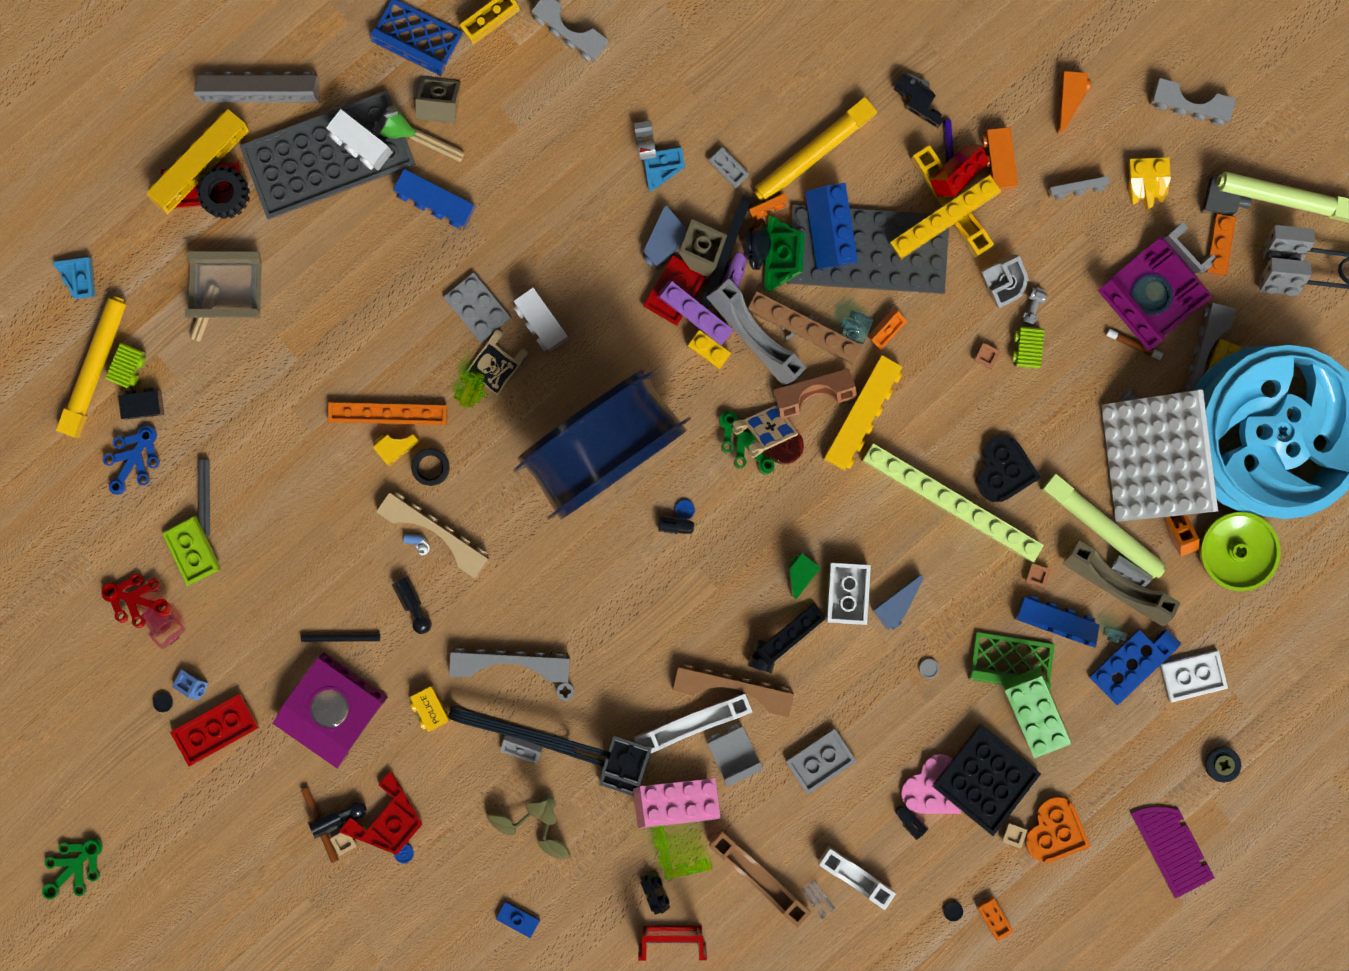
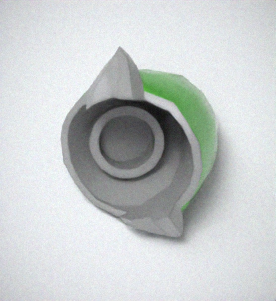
[372,105,416,139]

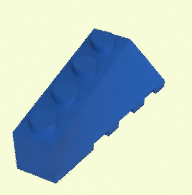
[1014,595,1100,648]

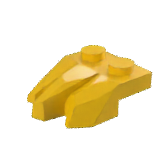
[1128,157,1170,211]

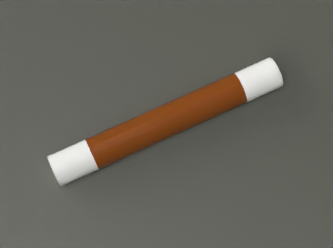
[1106,328,1163,360]

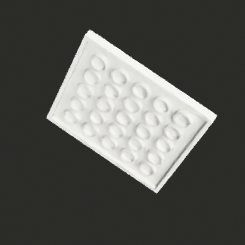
[1101,390,1218,522]

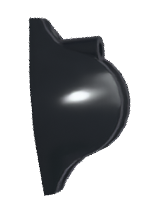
[742,219,771,270]

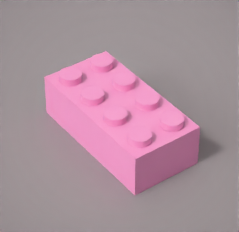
[633,778,720,829]

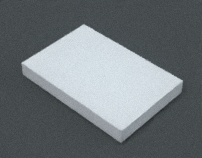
[1160,650,1228,703]

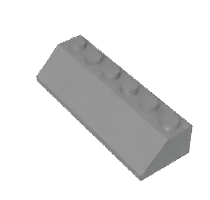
[194,72,320,103]

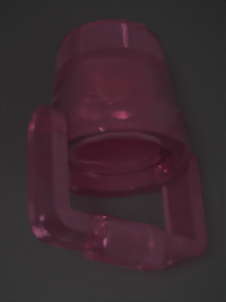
[141,608,185,649]

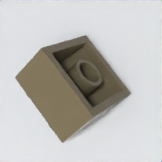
[416,77,461,123]
[679,219,727,277]

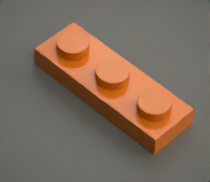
[1206,214,1236,276]

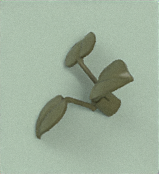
[486,796,571,859]

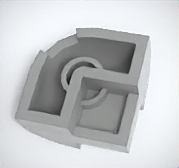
[980,255,1029,308]

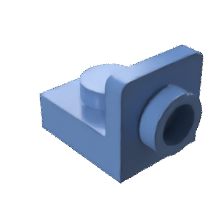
[172,669,208,700]

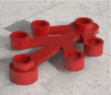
[101,574,171,628]

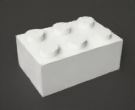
[326,109,393,171]
[513,288,569,353]
[826,563,871,625]

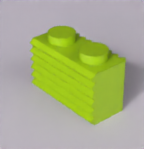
[1012,326,1045,369]
[105,343,147,389]

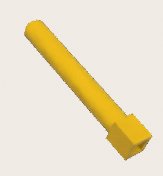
[754,97,878,202]
[56,296,127,438]

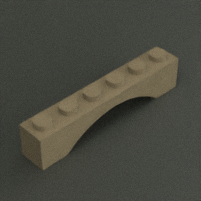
[1063,540,1180,627]

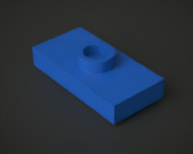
[496,901,540,938]

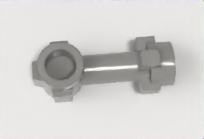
[1022,287,1047,325]

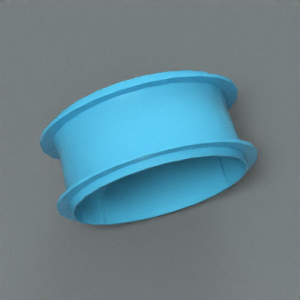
[1193,345,1349,519]

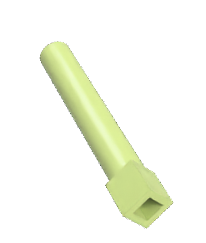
[1216,171,1349,223]
[1040,474,1166,579]

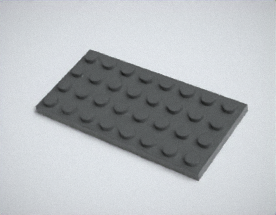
[240,90,416,220]
[787,205,949,294]

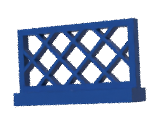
[370,0,463,76]

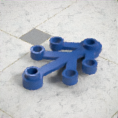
[103,426,160,495]

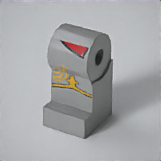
[634,121,656,160]

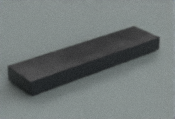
[756,603,826,666]

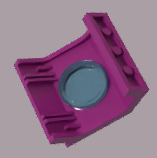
[1097,236,1213,351]

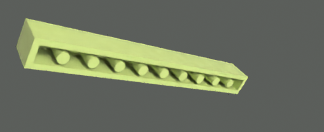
[862,443,1044,562]

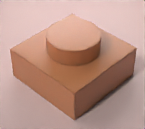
[974,343,1001,369]
[1025,563,1051,588]

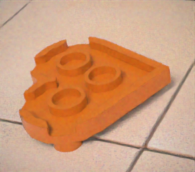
[1026,796,1091,863]

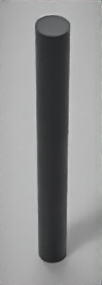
[301,634,381,642]

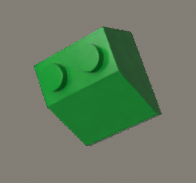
[788,553,821,599]

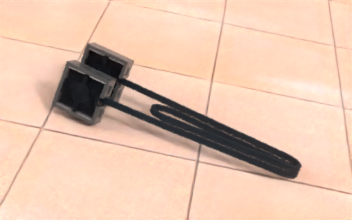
[448,707,652,796]

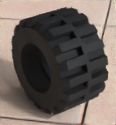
[196,167,250,219]

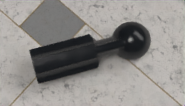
[392,577,432,634]
[307,800,367,839]

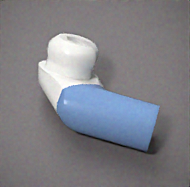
[404,534,430,555]

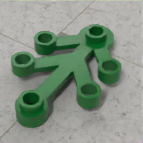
[719,411,775,475]
[42,837,103,900]

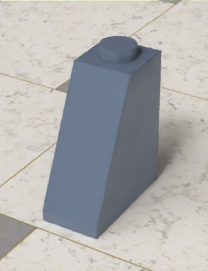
[643,206,687,268]

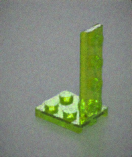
[651,826,713,880]

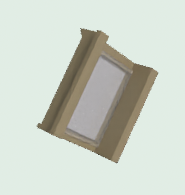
[185,251,262,319]

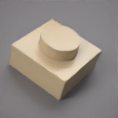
[1002,823,1027,848]
[330,833,357,856]

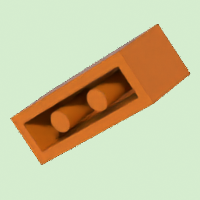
[982,127,1018,190]

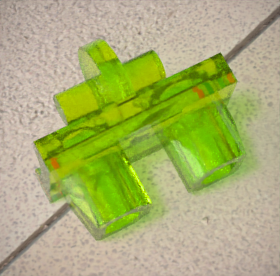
[454,372,488,408]

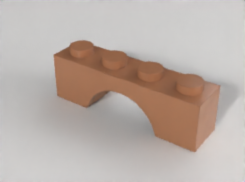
[773,368,857,419]

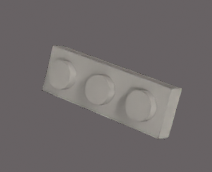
[1047,176,1110,200]

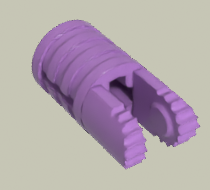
[722,252,748,288]

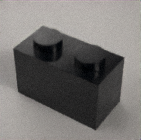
[118,388,164,420]

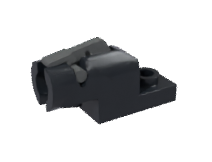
[893,73,944,129]

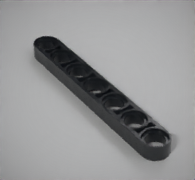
[700,194,752,310]

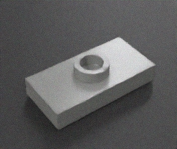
[708,147,750,189]
[1109,555,1153,588]

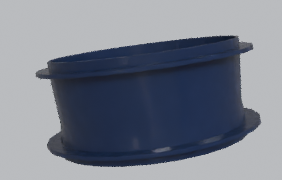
[513,369,691,520]

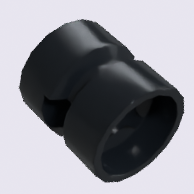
[747,639,775,673]

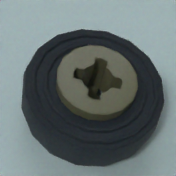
[1205,747,1242,783]

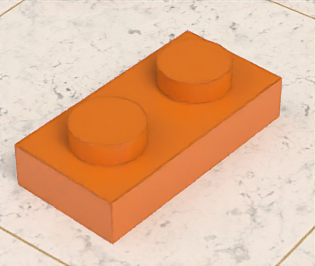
[748,193,788,220]
[867,308,907,350]

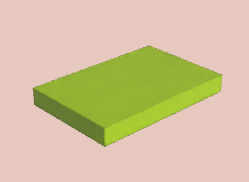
[162,516,221,586]

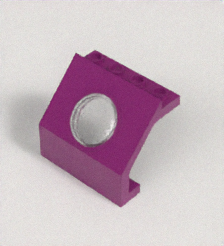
[272,652,388,769]

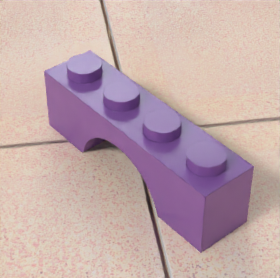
[657,281,733,346]

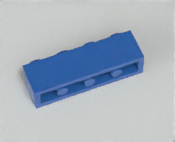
[393,169,476,229]

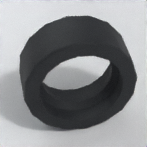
[411,448,450,486]

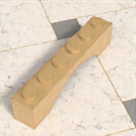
[376,492,489,579]

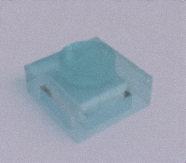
[1102,627,1127,643]

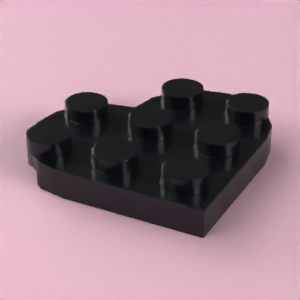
[976,436,1041,502]

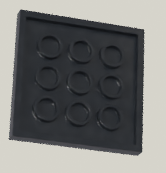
[932,724,1041,836]

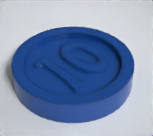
[675,500,695,519]
[394,844,414,864]

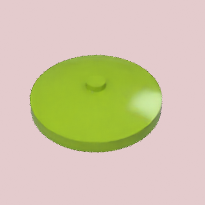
[1200,512,1281,591]

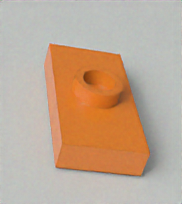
[976,897,1014,942]

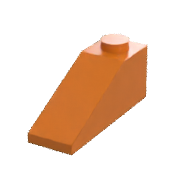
[1057,71,1091,134]
[1163,515,1199,557]

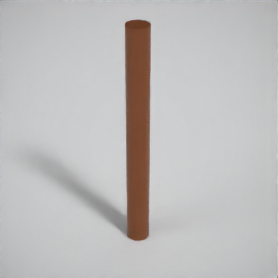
[301,787,339,863]

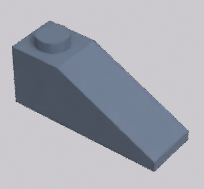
[873,575,924,630]

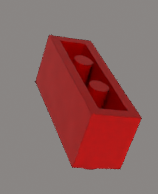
[930,145,989,197]

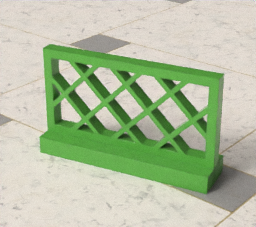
[969,632,1055,690]

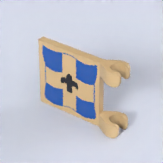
[732,405,798,458]

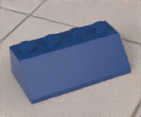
[805,183,858,270]

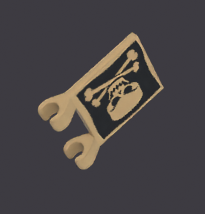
[466,330,529,395]

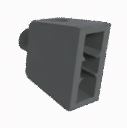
[1201,173,1252,215]

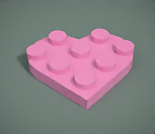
[901,753,961,814]

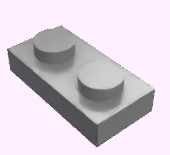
[500,735,543,764]

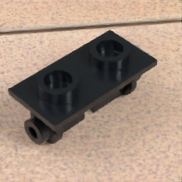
[640,871,670,915]

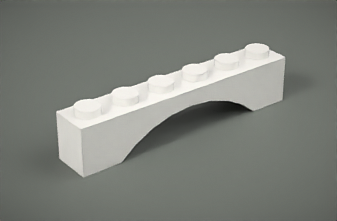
[634,692,752,753]

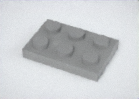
[443,272,512,343]
[785,728,857,795]

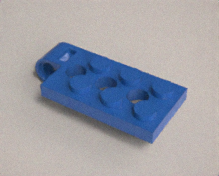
[1089,629,1181,706]

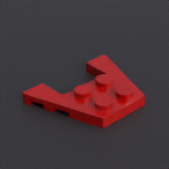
[339,772,423,855]

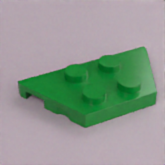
[764,215,805,292]

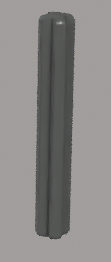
[198,459,210,537]

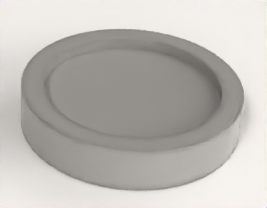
[919,659,939,679]

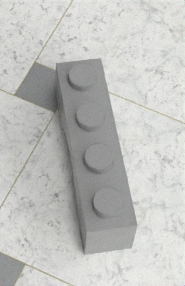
[531,0,609,63]
[1150,78,1236,126]

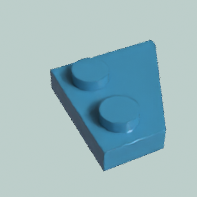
[644,147,685,192]
[53,257,95,299]

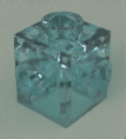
[841,310,873,344]

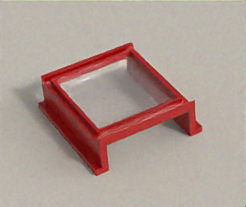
[638,926,707,961]

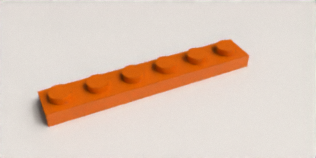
[328,402,447,425]

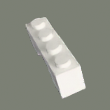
[818,846,896,910]

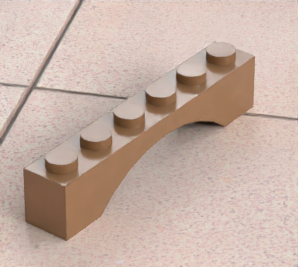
[748,292,862,365]
[673,664,794,717]
[709,830,811,928]

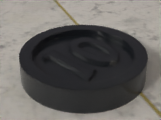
[153,693,173,713]
[943,901,963,921]

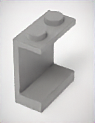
[1163,222,1215,274]
[707,724,763,787]

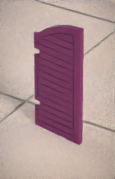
[1130,807,1215,899]

